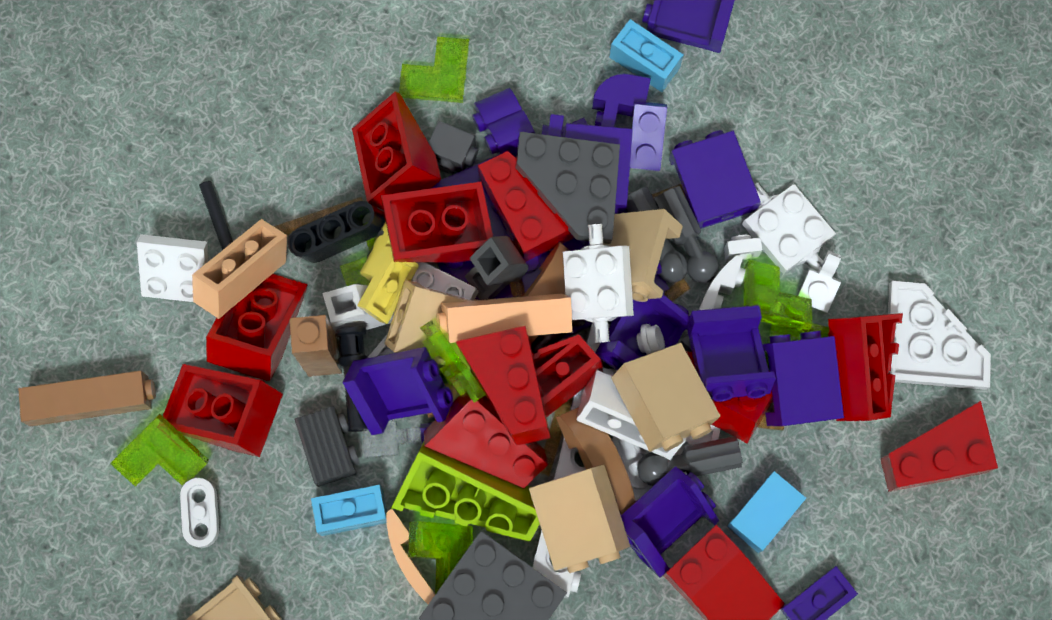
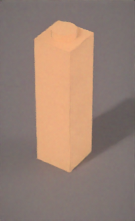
[436,293,572,343]

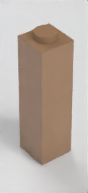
[290,315,342,377]
[18,371,156,427]

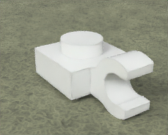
[797,250,841,313]

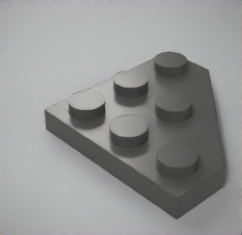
[515,132,620,244]
[419,531,567,620]

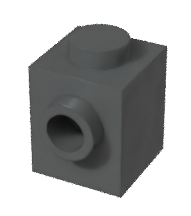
[429,121,479,174]

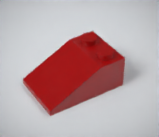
[352,91,441,210]
[381,181,493,263]
[206,274,308,382]
[159,364,283,457]
[663,525,785,620]

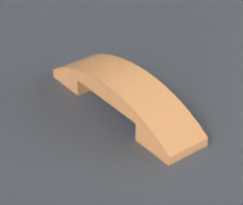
[386,509,435,604]

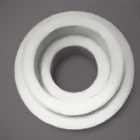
[637,324,665,355]

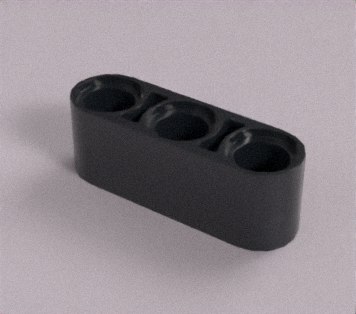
[288,201,386,263]

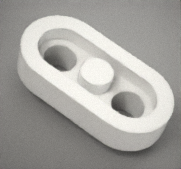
[180,478,219,548]

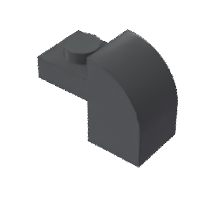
[465,236,528,300]

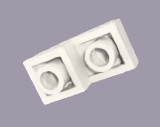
[699,255,746,310]

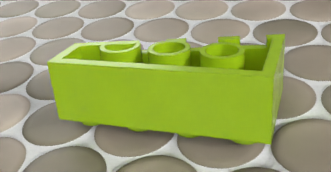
[391,441,540,541]

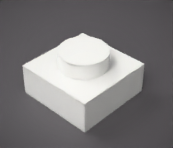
[724,235,762,262]

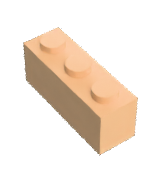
[192,219,287,319]

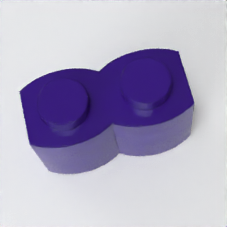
[472,88,535,156]

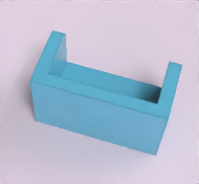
[609,19,684,92]
[727,471,806,553]
[311,485,387,536]

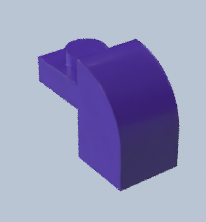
[592,74,651,127]

